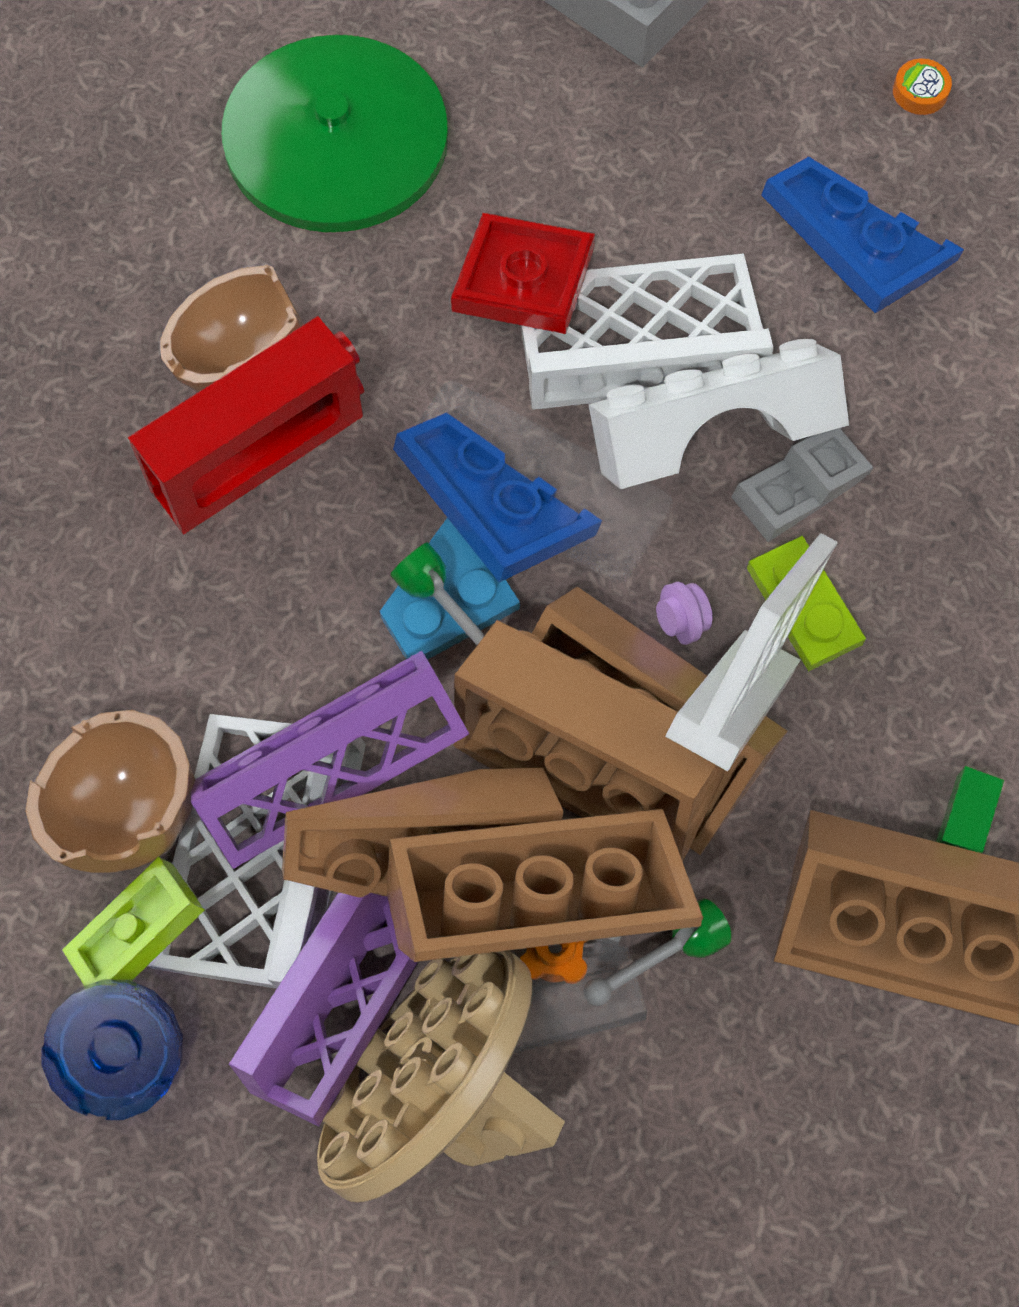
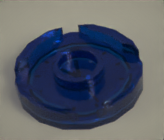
[41,979,183,1120]

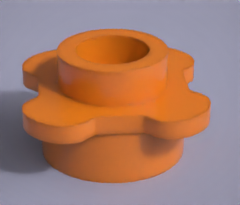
[520,940,588,984]

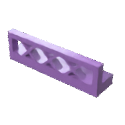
[191,651,469,869]
[229,893,418,1127]

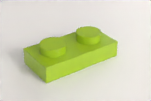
[747,536,866,672]
[62,857,205,1004]

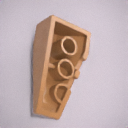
[282,768,563,898]

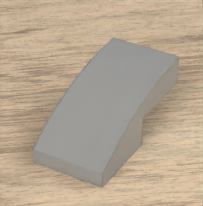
[731,428,874,542]

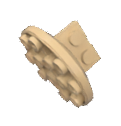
[317,950,565,1202]

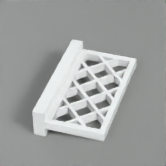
[520,254,773,410]
[665,533,838,771]
[148,714,366,989]

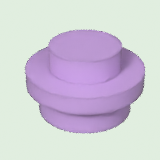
[656,582,712,645]

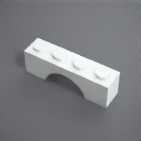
[589,339,849,489]

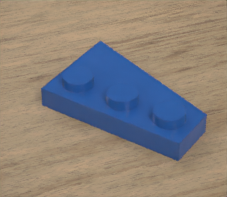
[761,157,964,313]
[393,413,602,583]

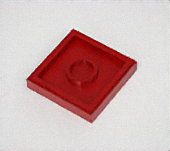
[451,213,595,334]

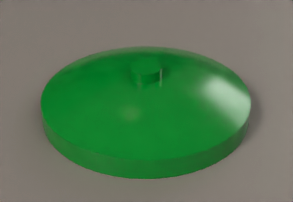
[221,35,448,232]

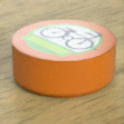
[893,58,952,115]

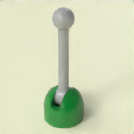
[390,542,485,645]
[584,898,732,1006]

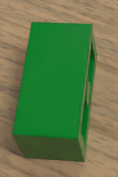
[936,766,1005,854]

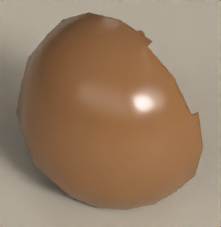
[160,265,303,392]
[25,710,196,873]

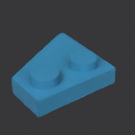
[380,518,520,660]

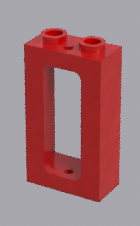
[128,316,364,535]

